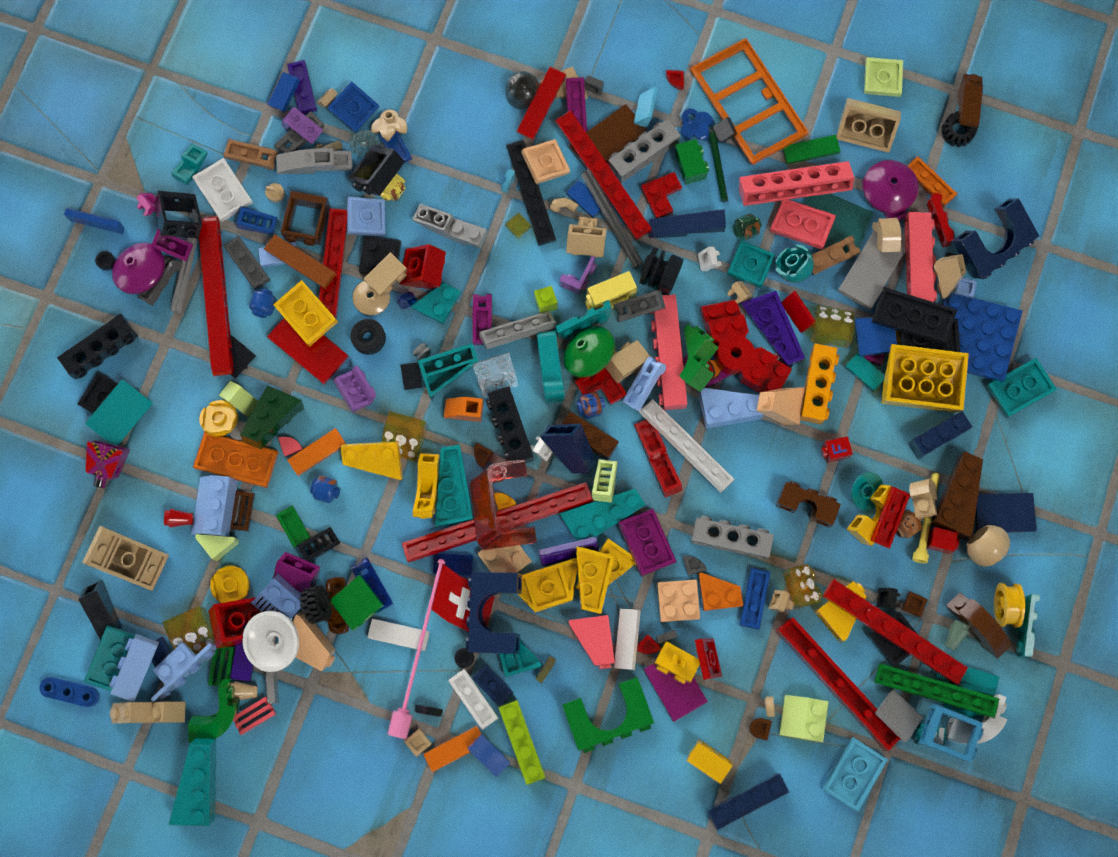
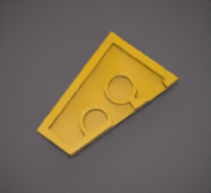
[575,539,635,590]

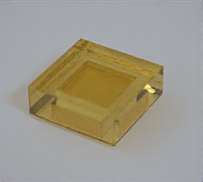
[505,213,531,239]

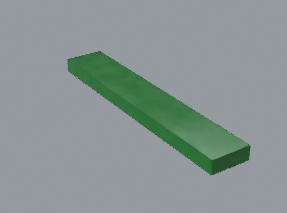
[874,663,1000,719]

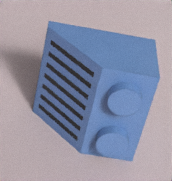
[251,574,302,619]

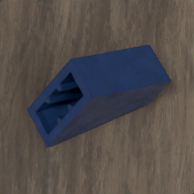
[540,424,596,474]

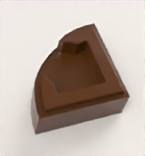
[474,443,493,469]

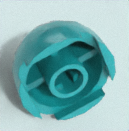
[775,244,814,283]

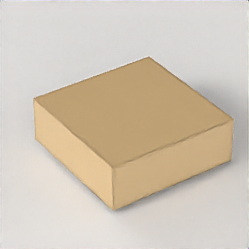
[404,728,432,757]

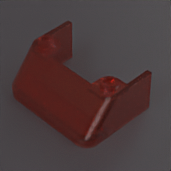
[470,459,537,550]

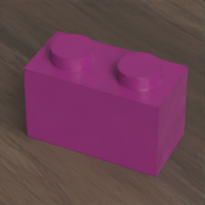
[273,552,321,593]

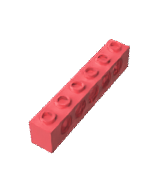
[739,161,854,206]

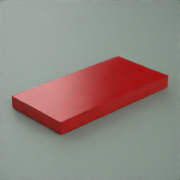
[267,318,349,385]

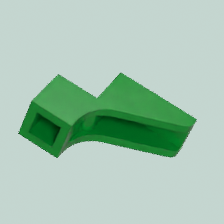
[679,324,719,392]

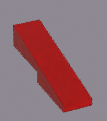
[634,420,682,498]

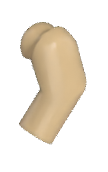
[550,197,579,212]

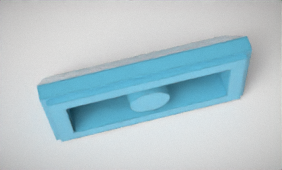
[634,87,658,127]

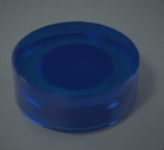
[397,292,417,309]

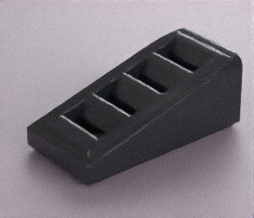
[296,527,340,562]

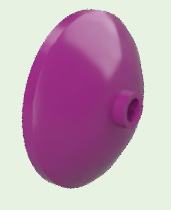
[862,160,919,214]
[112,243,165,294]

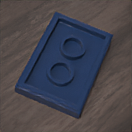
[975,493,1037,533]

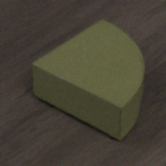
[536,656,556,683]

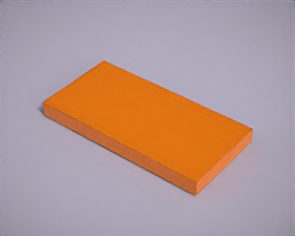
[193,432,279,488]

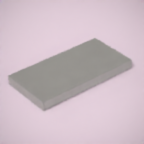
[837,231,906,310]

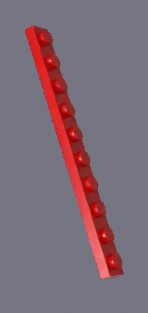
[402,482,593,563]

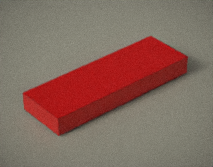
[871,486,910,549]

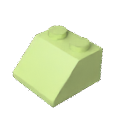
[779,695,828,742]

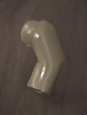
[314,140,343,151]

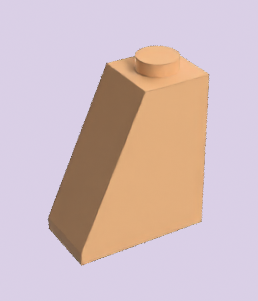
[756,387,806,425]
[293,611,336,671]

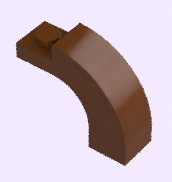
[946,593,1011,659]

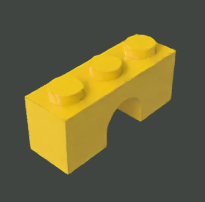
[847,484,891,546]

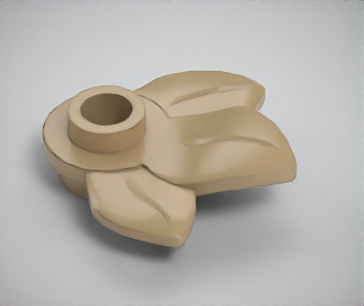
[371,109,407,141]

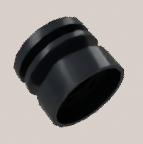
[639,247,684,295]

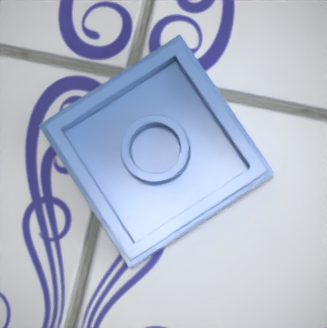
[347,197,385,237]

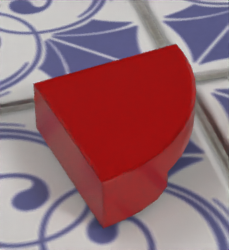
[666,70,684,90]
[637,634,662,654]

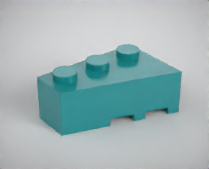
[418,343,479,399]

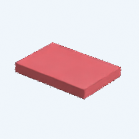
[770,199,836,250]

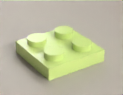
[864,57,903,97]

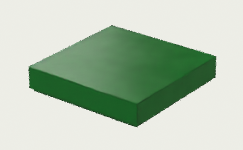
[331,575,384,631]

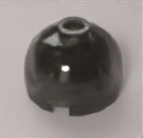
[505,71,540,110]

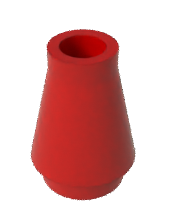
[164,508,193,528]

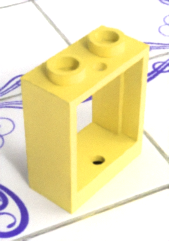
[585,271,637,310]

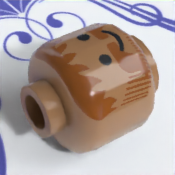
[896,510,922,539]

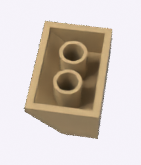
[837,98,901,153]

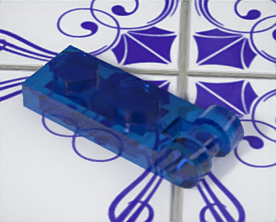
[350,557,394,614]

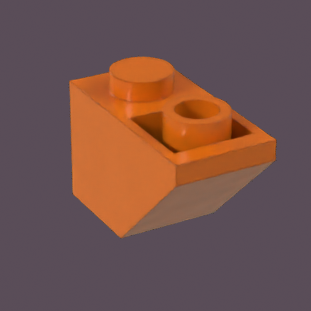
[444,397,484,422]

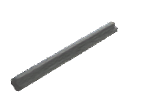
[582,169,643,268]

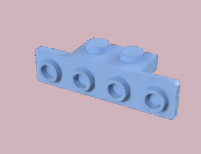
[151,642,216,702]

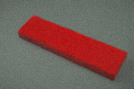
[517,66,567,141]

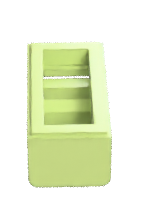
[592,459,618,502]

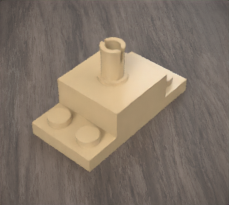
[82,526,169,591]

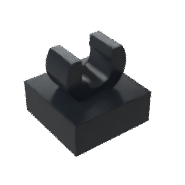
[876,588,900,609]

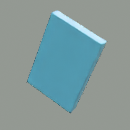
[822,737,888,812]

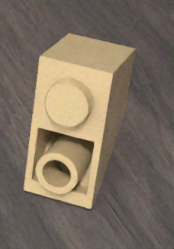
[934,254,966,298]

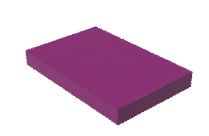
[618,508,677,577]
[643,663,708,722]

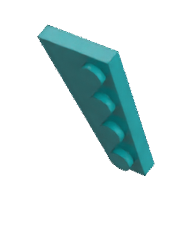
[435,444,473,527]

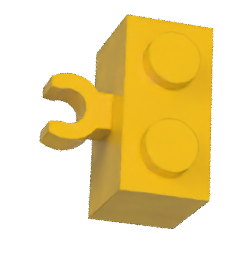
[654,641,700,684]

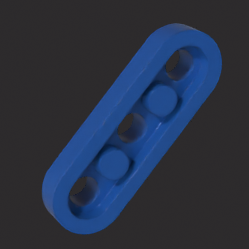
[39,677,100,707]

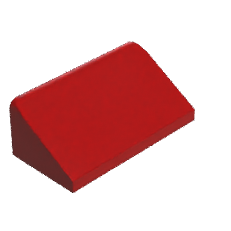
[781,291,816,333]

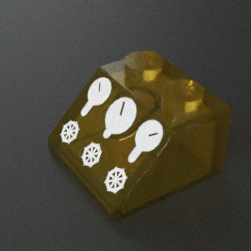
[810,305,855,348]
[382,411,428,462]
[783,564,822,610]
[162,606,215,654]

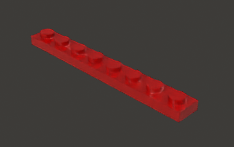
[555,110,652,241]
[822,579,968,685]

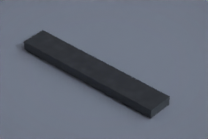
[506,140,556,246]

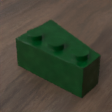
[240,385,304,450]

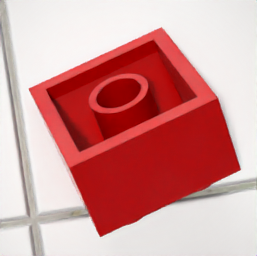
[399,244,446,289]

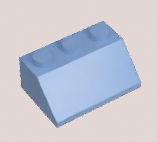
[191,475,238,537]

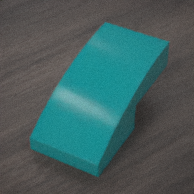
[171,143,208,185]

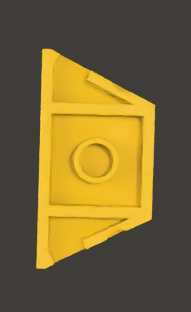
[517,558,578,613]

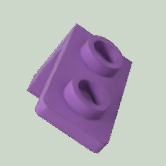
[282,107,323,144]
[559,256,597,295]

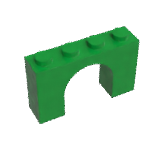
[562,677,654,753]

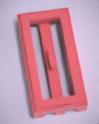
[233,697,276,735]

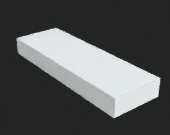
[614,609,641,670]
[367,619,430,651]
[448,669,498,730]

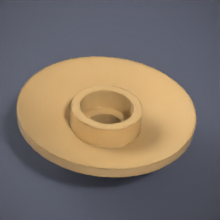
[353,281,390,316]

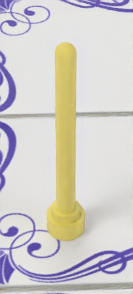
[912,472,940,564]

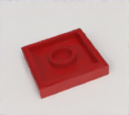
[694,638,722,680]

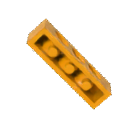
[800,343,839,425]

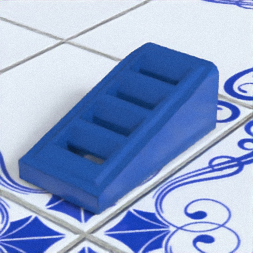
[236,207,278,235]

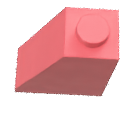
[569,615,615,669]

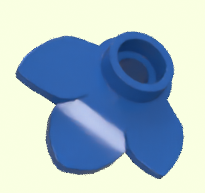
[681,109,714,141]

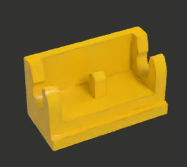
[686,739,733,784]

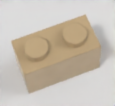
[566,224,607,258]
[364,252,408,296]
[605,340,650,383]

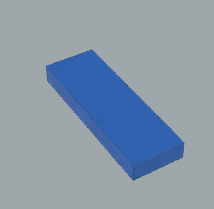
[64,208,125,234]
[739,568,771,630]

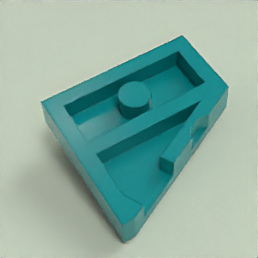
[411,283,461,325]
[499,639,543,677]

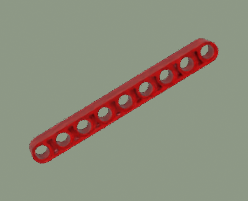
[199,216,234,377]

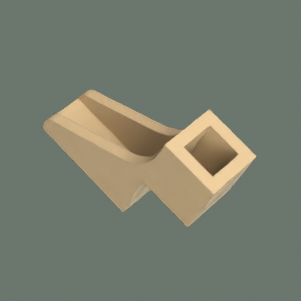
[110,702,186,724]

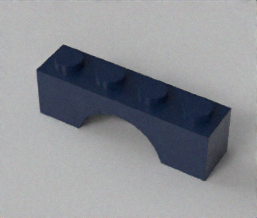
[706,773,789,830]

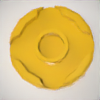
[199,400,238,437]
[210,565,250,603]

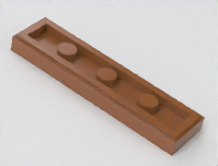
[264,234,336,289]

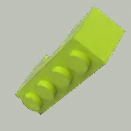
[498,700,546,785]

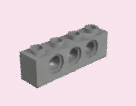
[608,119,681,184]
[691,516,774,560]

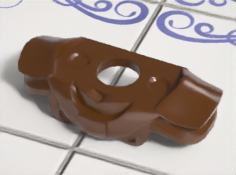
[326,577,349,634]

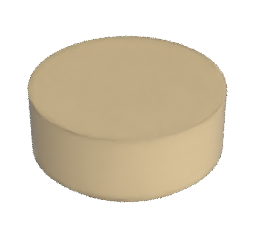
[765,696,775,717]

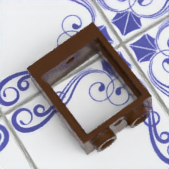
[281,191,330,246]

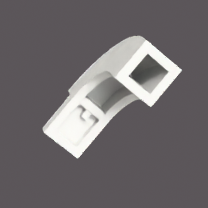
[946,694,1007,744]

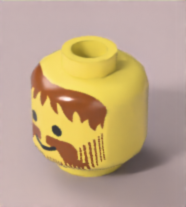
[380,174,406,201]

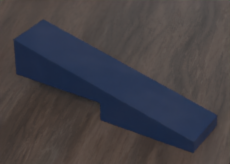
[649,209,726,238]

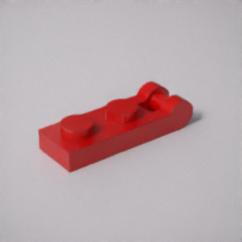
[927,193,955,248]

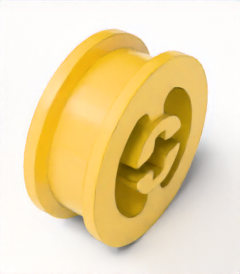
[994,583,1025,627]

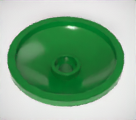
[563,326,615,378]

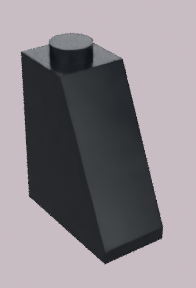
[78,580,121,640]

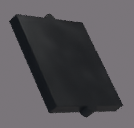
[230,335,256,379]

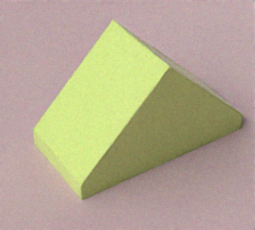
[219,380,258,418]
[195,534,239,561]

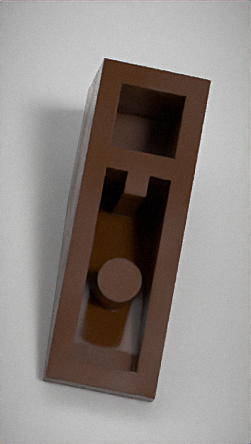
[958,74,983,127]

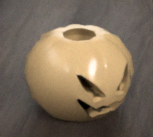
[967,525,1010,567]

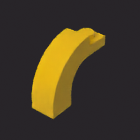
[413,453,439,519]

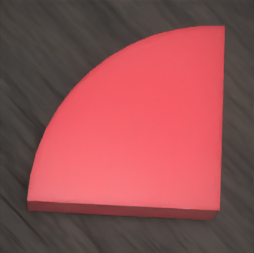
[278,437,303,457]

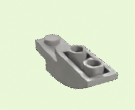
[276,148,352,174]
[412,204,488,249]

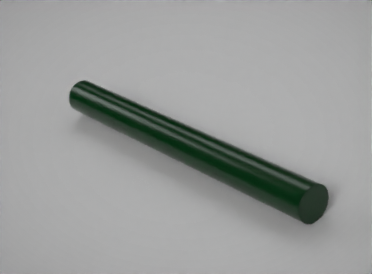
[709,132,728,202]

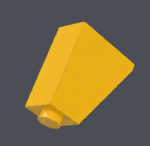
[814,581,867,643]

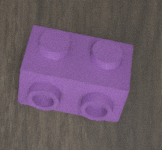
[333,366,376,413]

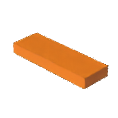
[907,156,958,208]
[287,428,346,477]
[423,726,481,772]

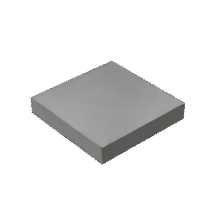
[875,689,923,742]

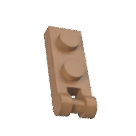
[223,139,279,171]
[812,236,861,276]

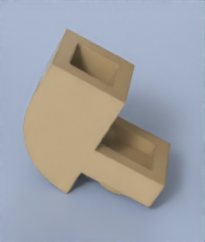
[872,218,901,252]
[909,478,938,519]

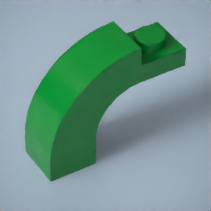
[188,679,240,743]

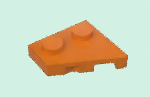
[698,573,743,611]

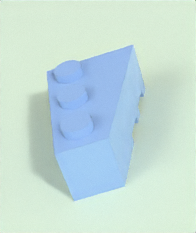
[698,388,764,429]

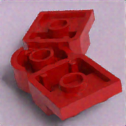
[700,300,792,394]

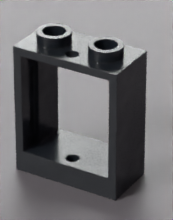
[348,144,405,196]
[154,191,202,238]

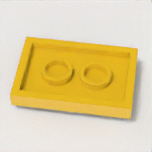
[273,280,338,347]

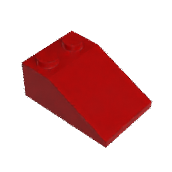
[208,597,262,649]

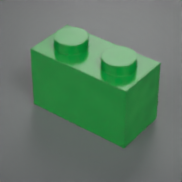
[674,139,709,185]

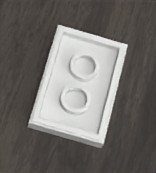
[192,158,253,222]

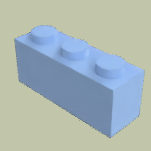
[109,634,159,702]

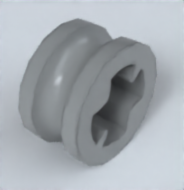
[413,343,431,360]

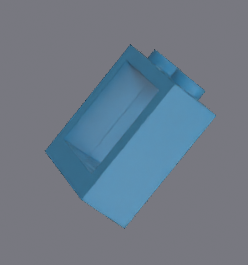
[919,705,984,762]

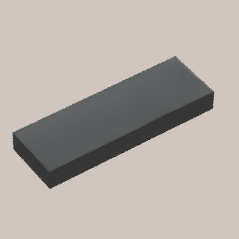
[224,236,271,291]

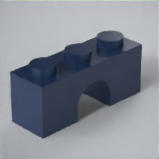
[908,411,972,460]

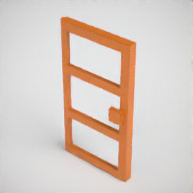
[690,38,809,165]

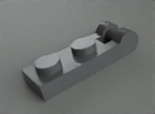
[274,112,324,153]
[137,256,182,306]
[613,290,666,322]

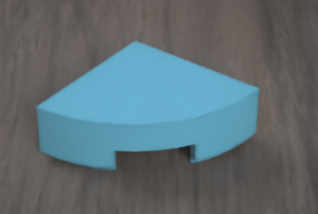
[501,168,516,194]

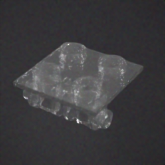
[472,352,519,397]

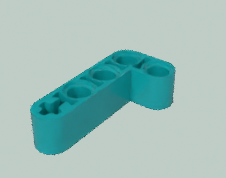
[537,330,564,404]

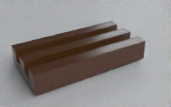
[230,491,255,532]

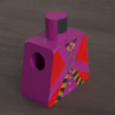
[85,440,130,488]

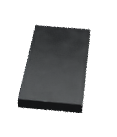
[871,287,958,346]

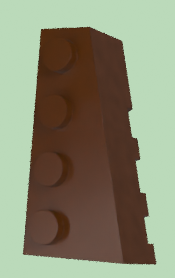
[931,451,983,541]

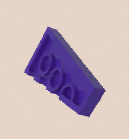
[741,290,805,366]

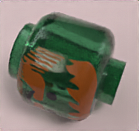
[732,213,762,241]

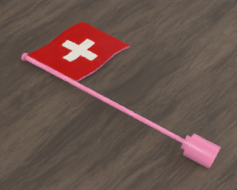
[387,559,495,739]

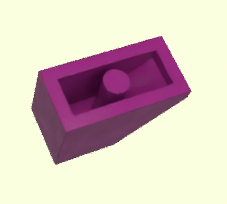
[151,229,194,262]

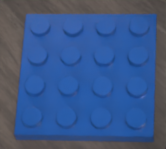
[943,293,1023,382]

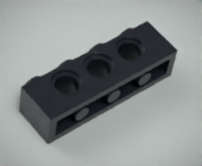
[57,313,138,380]
[486,386,534,468]

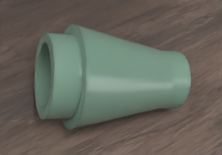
[945,620,970,651]

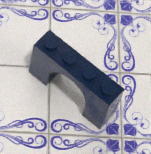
[952,198,1039,279]
[466,572,522,654]

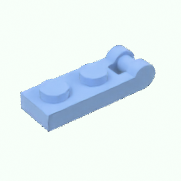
[622,357,666,411]

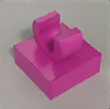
[136,193,156,216]

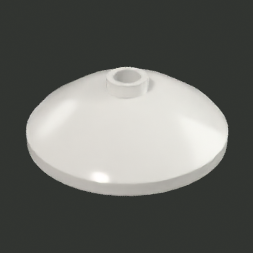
[243,611,299,672]

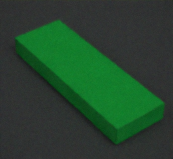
[782,135,841,165]

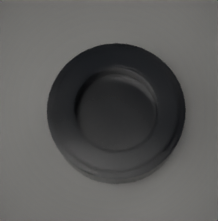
[95,251,116,271]
[454,648,475,668]

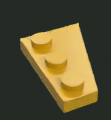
[341,441,403,480]
[576,546,615,614]

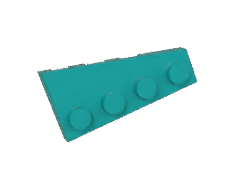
[559,488,646,541]

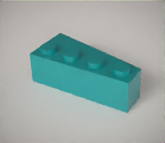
[168,738,216,826]

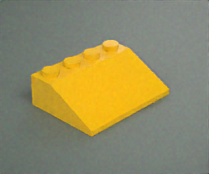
[881,344,969,413]

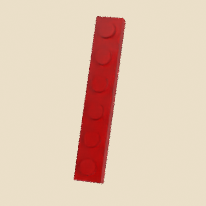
[319,208,347,318]

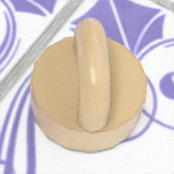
[265,183,285,203]

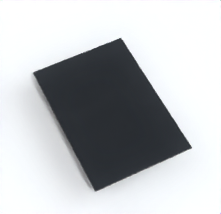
[401,362,422,390]

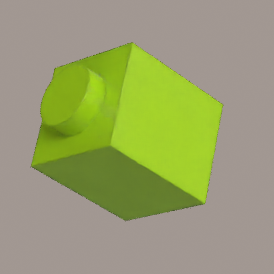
[534,286,558,313]

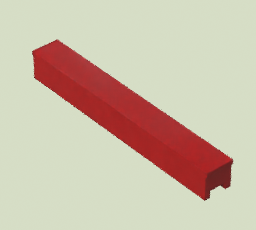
[776,617,901,752]

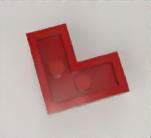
[641,172,682,218]
[575,367,627,405]

